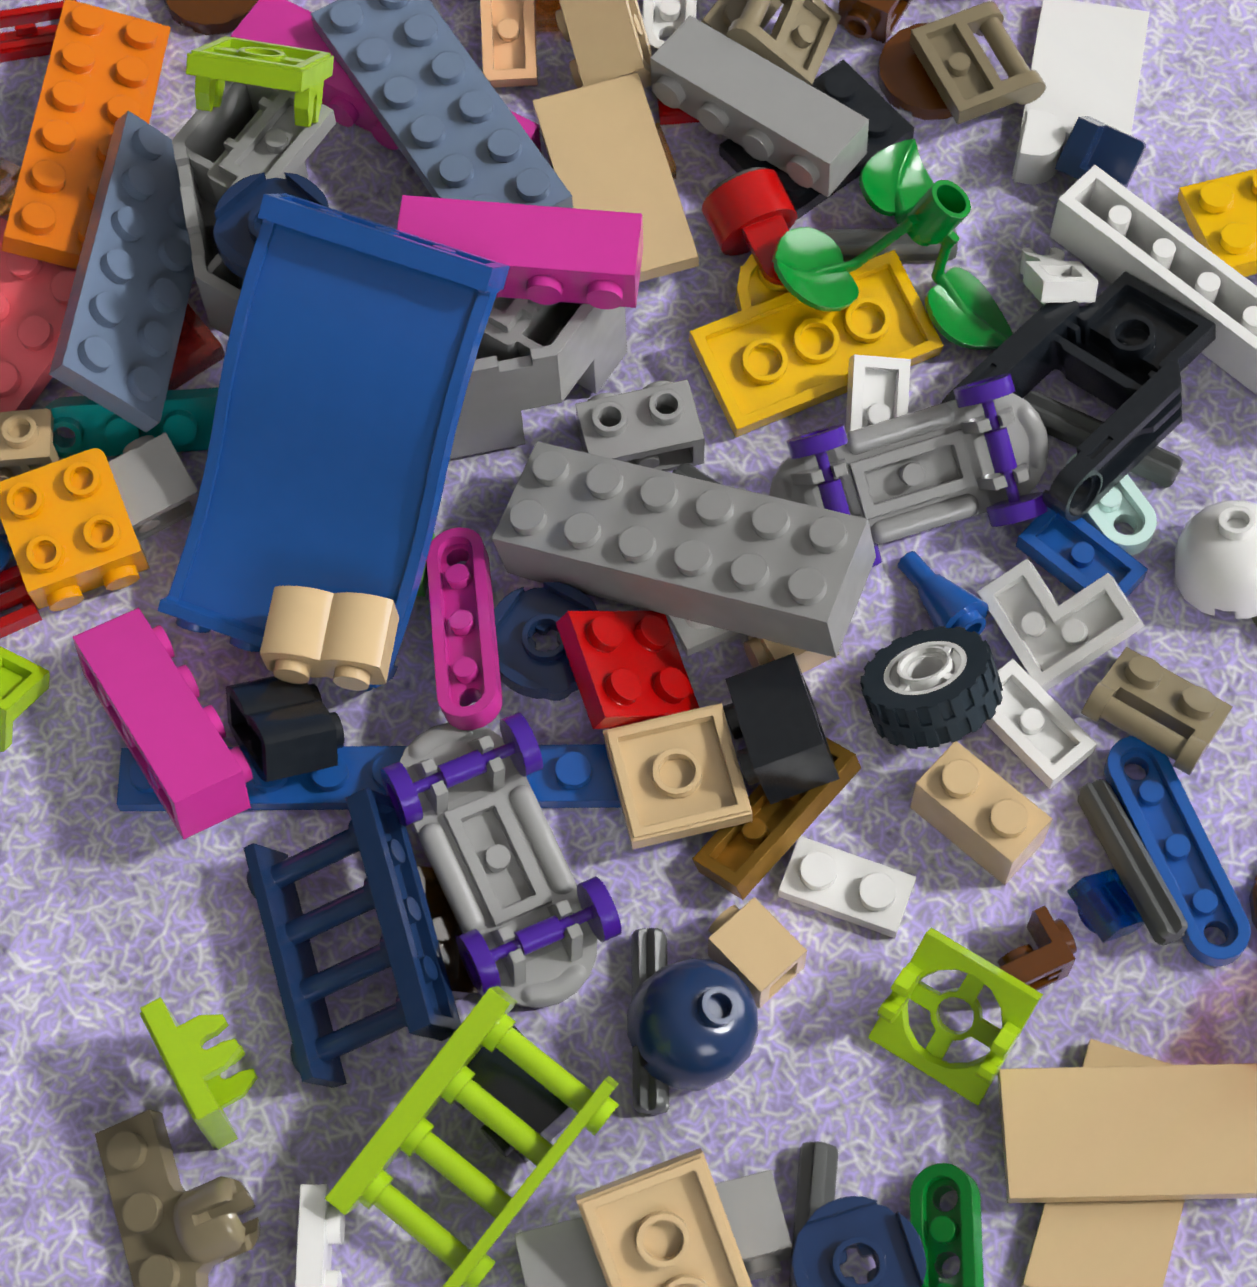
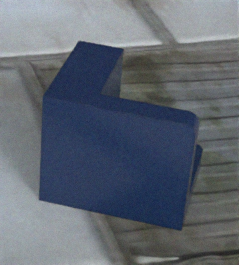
[1055,116,1146,188]

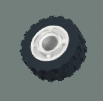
[860,626,1003,749]

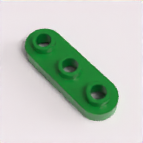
[910,1163,984,1287]

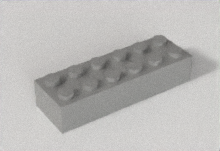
[492,441,876,658]

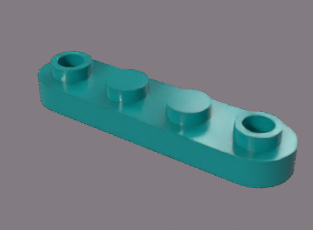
[45,387,219,458]

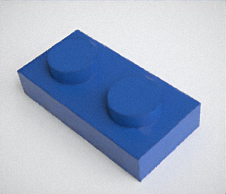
[1016,507,1148,598]

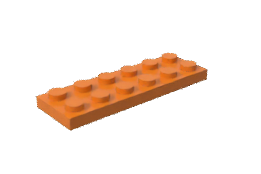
[1,0,171,269]

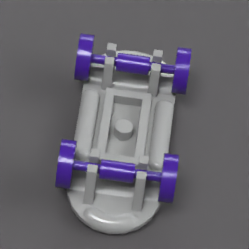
[769,373,1049,567]
[380,712,622,1008]

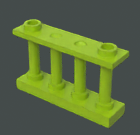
[324,986,619,1287]

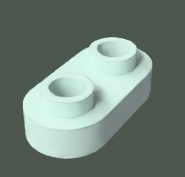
[1066,453,1157,555]

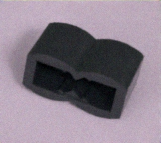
[226,676,345,782]

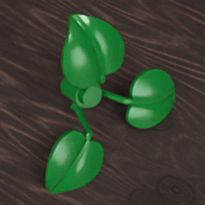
[772,139,1013,350]

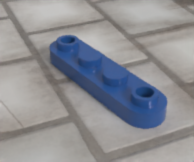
[1104,736,1251,967]

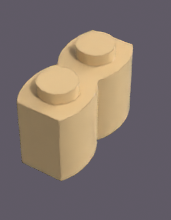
[260,586,399,691]

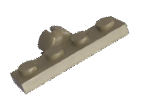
[95,1109,260,1287]

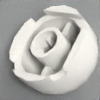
[1175,500,1257,619]

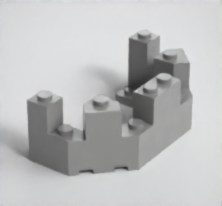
[172,81,627,459]

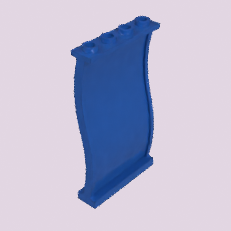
[158,193,510,691]

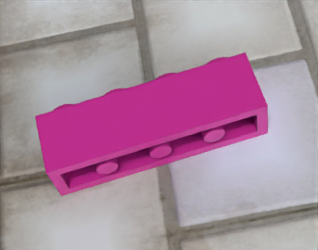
[397,195,643,310]
[73,608,253,840]

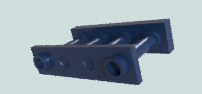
[243,788,461,1088]

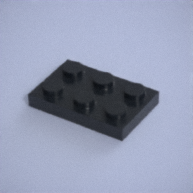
[719,59,914,220]

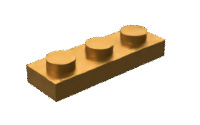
[692,737,861,900]

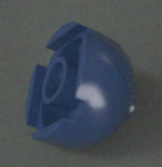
[627,958,758,1091]

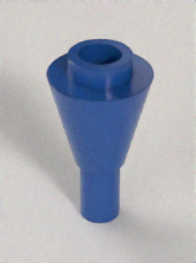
[898,551,989,634]

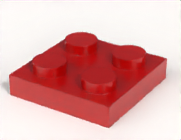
[556,611,700,729]

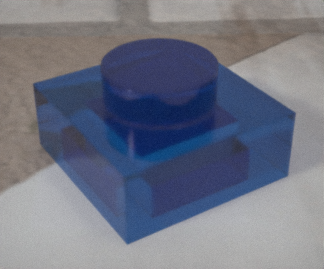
[1067,868,1145,943]

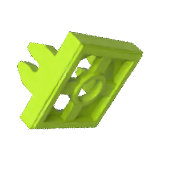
[186,36,334,127]
[868,927,1043,1106]
[139,997,258,1150]

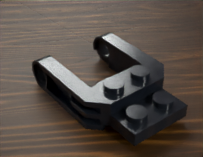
[940,271,1216,521]

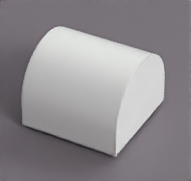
[1012,108,1066,185]

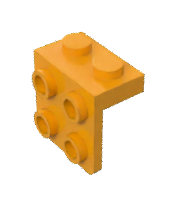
[0,448,150,611]

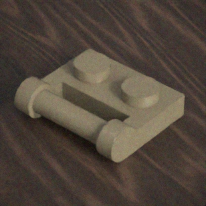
[725,0,841,85]
[909,1,1046,125]
[1081,647,1233,775]

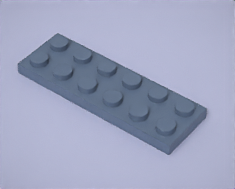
[311,0,573,208]
[49,110,194,432]

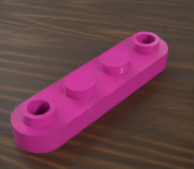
[427,527,503,730]

